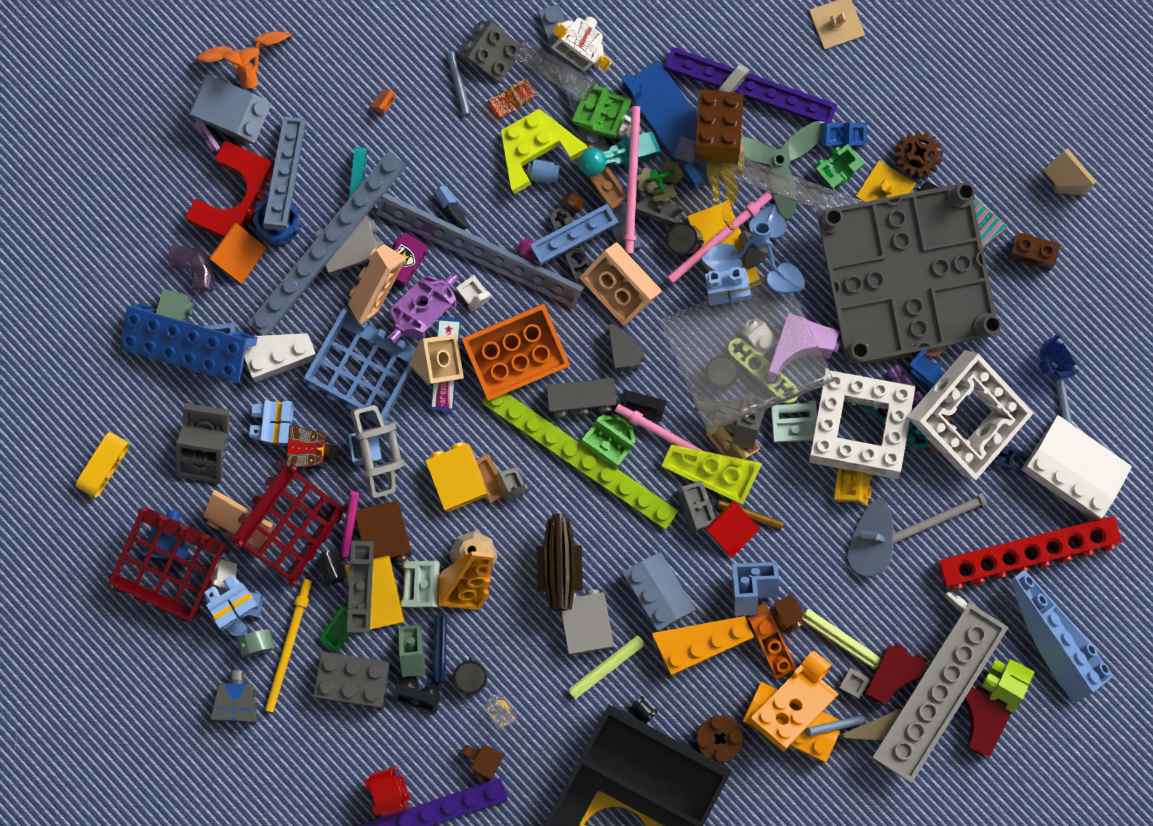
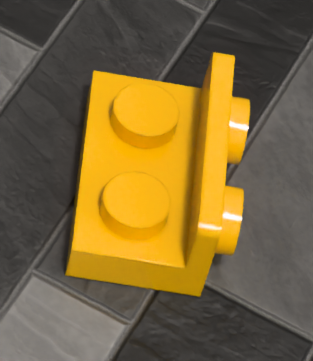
[834,468,873,505]

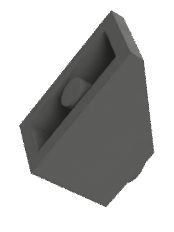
[608,324,645,372]

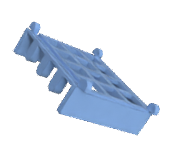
[302,308,415,424]

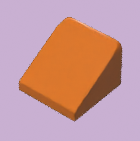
[371,89,395,115]

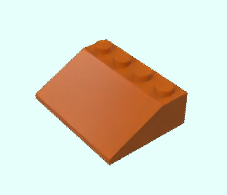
[460,304,570,401]

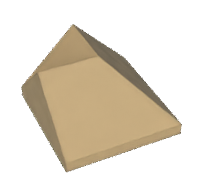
[1043,148,1097,196]
[409,334,464,384]

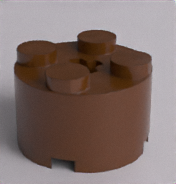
[696,715,743,763]

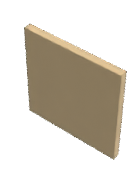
[809,0,865,50]

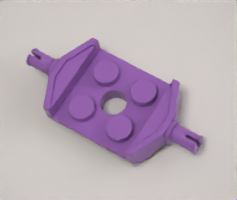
[387,272,459,344]

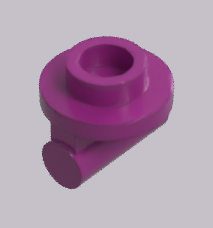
[517,238,536,262]

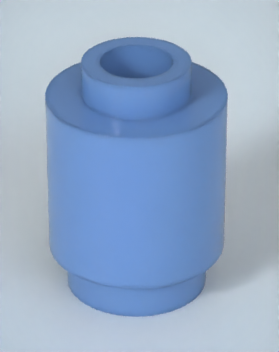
[527,159,560,184]

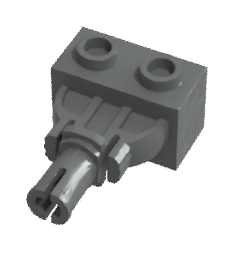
[694,395,768,450]

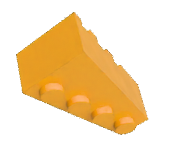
[651,616,754,677]

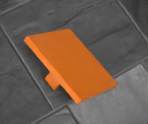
[209,223,267,284]

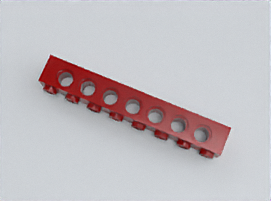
[937,515,1122,591]

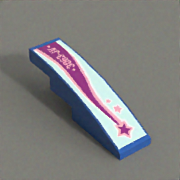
[431,317,461,411]

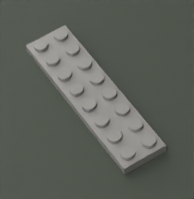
[872,602,1009,783]

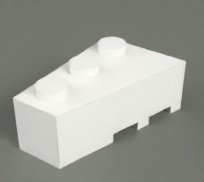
[244,333,316,383]

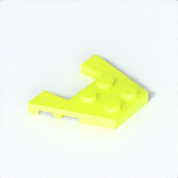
[501,109,588,194]

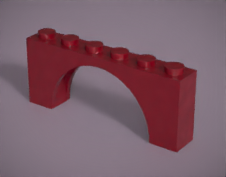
[864,644,1012,758]

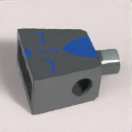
[211,670,258,723]

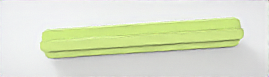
[802,609,882,669]
[568,636,645,699]

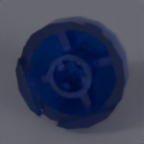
[1037,334,1079,380]

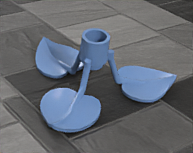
[702,204,805,293]

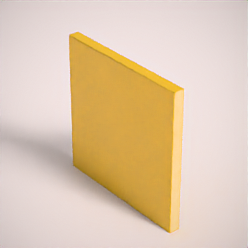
[856,160,916,202]

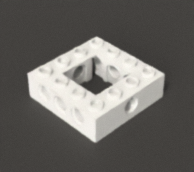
[907,350,1033,480]
[809,370,915,479]

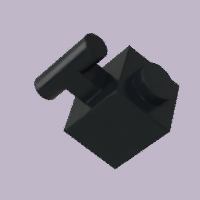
[316,549,347,587]

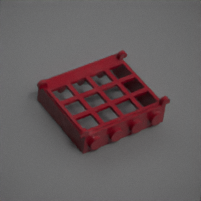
[224,460,348,588]
[108,507,231,622]

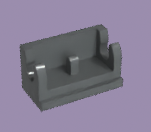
[635,192,684,227]
[676,481,715,534]

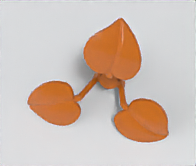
[194,31,293,89]

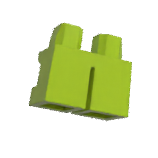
[981,659,1035,713]

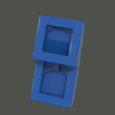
[821,122,867,146]

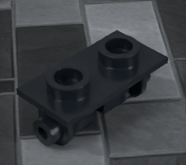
[620,389,667,422]

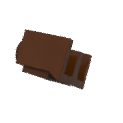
[770,593,804,633]

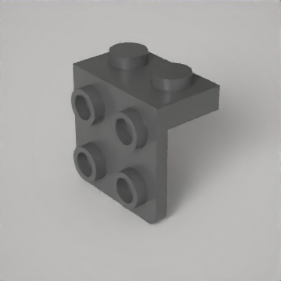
[458,21,522,81]

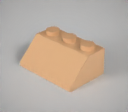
[579,242,662,326]
[348,245,406,324]
[204,490,275,552]

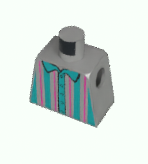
[974,199,1008,249]

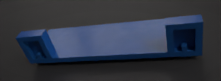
[622,60,731,190]
[120,304,258,383]

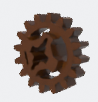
[894,130,943,179]

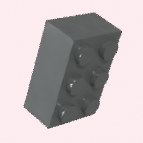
[314,652,391,709]

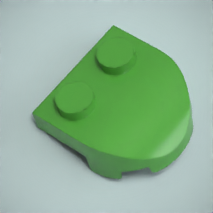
[580,414,636,469]

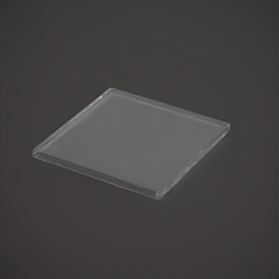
[659,276,834,433]

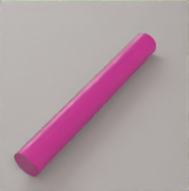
[340,491,359,557]

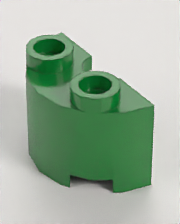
[813,144,865,190]

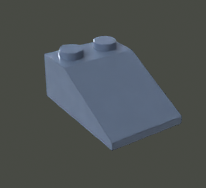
[189,74,272,144]

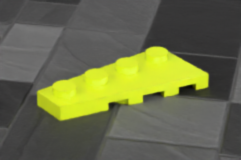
[662,445,762,505]

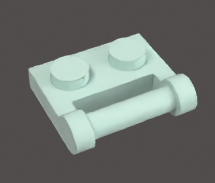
[770,400,817,443]
[400,561,440,608]

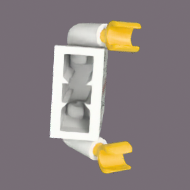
[550,17,612,72]

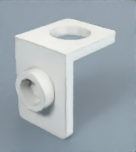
[944,592,967,632]

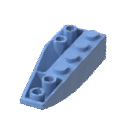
[1012,570,1113,704]

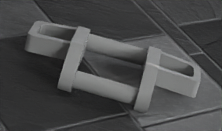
[351,405,405,498]

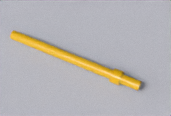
[265,579,312,712]

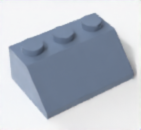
[622,552,696,632]

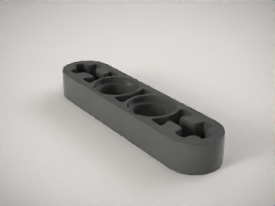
[551,208,591,290]

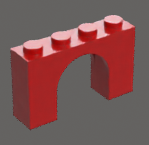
[185,140,274,239]

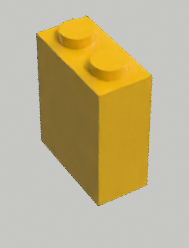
[425,442,489,512]

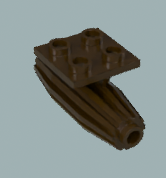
[537,514,583,611]

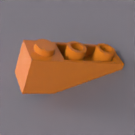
[745,603,796,679]

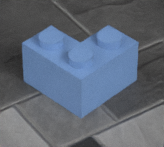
[731,562,779,616]

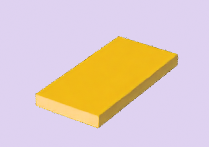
[687,201,761,295]

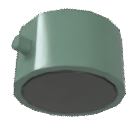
[237,629,275,658]

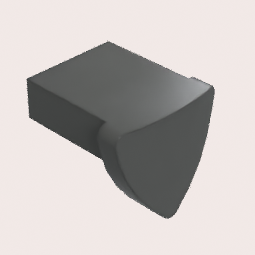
[738,230,769,269]
[495,467,530,501]

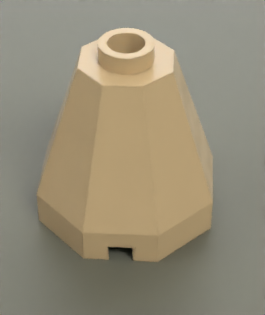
[449,531,498,568]

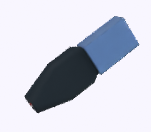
[434,186,469,230]

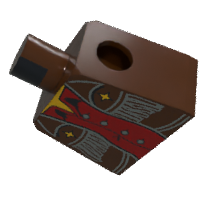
[286,425,339,471]

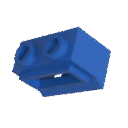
[909,348,945,389]

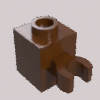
[461,744,505,781]

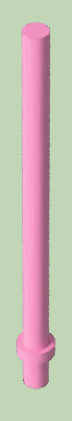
[623,106,640,254]

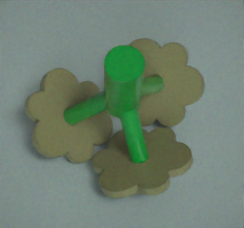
[637,159,684,203]

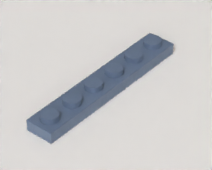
[264,116,306,231]

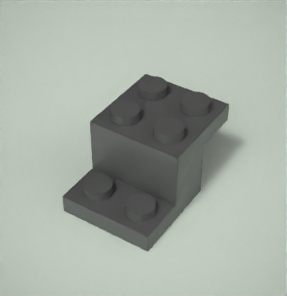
[176,403,229,484]

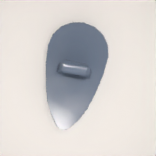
[848,498,894,577]

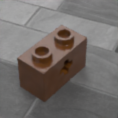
[1008,232,1061,271]

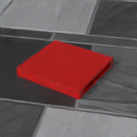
[705,500,760,558]

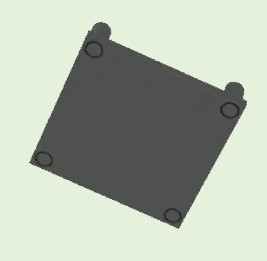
[816,182,1002,365]

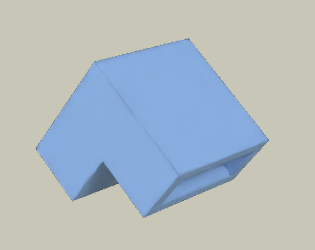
[348,433,382,466]

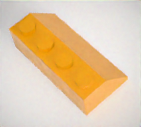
[741,682,841,763]

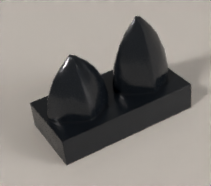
[393,676,440,714]

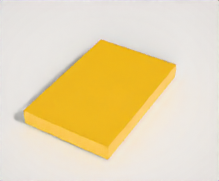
[345,555,404,629]

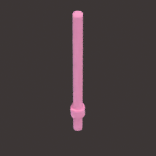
[667,191,772,283]
[615,404,703,451]

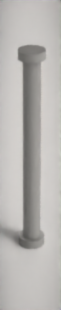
[893,493,987,543]

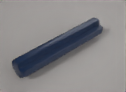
[433,615,447,683]

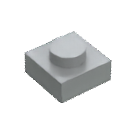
[839,668,870,699]

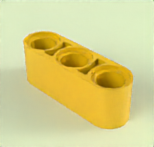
[76,432,130,498]

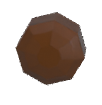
[561,193,584,214]

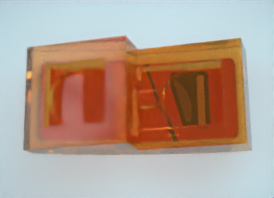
[487,78,538,121]

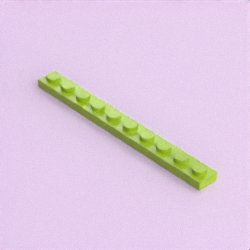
[482,393,679,530]

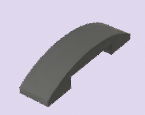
[347,540,374,633]

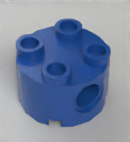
[254,198,301,246]

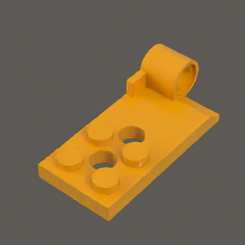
[749,651,839,752]

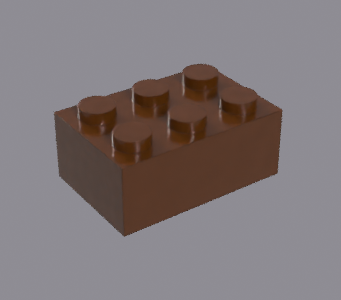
[693,89,744,164]

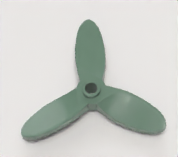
[739,121,824,220]

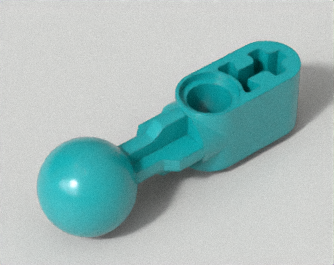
[578,132,661,176]

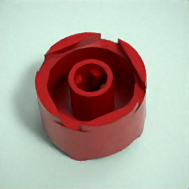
[365,766,411,818]

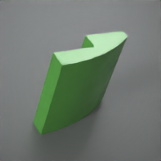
[572,84,631,139]

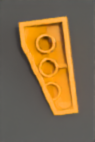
[438,551,494,610]

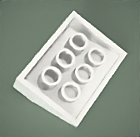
[1021,415,1132,521]

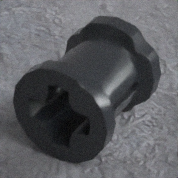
[628,696,658,724]

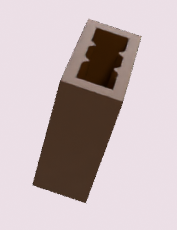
[356,500,412,563]

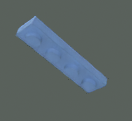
[530,204,618,266]

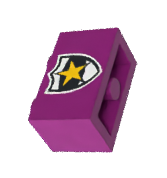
[392,233,429,287]

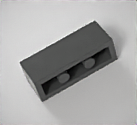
[547,378,616,418]

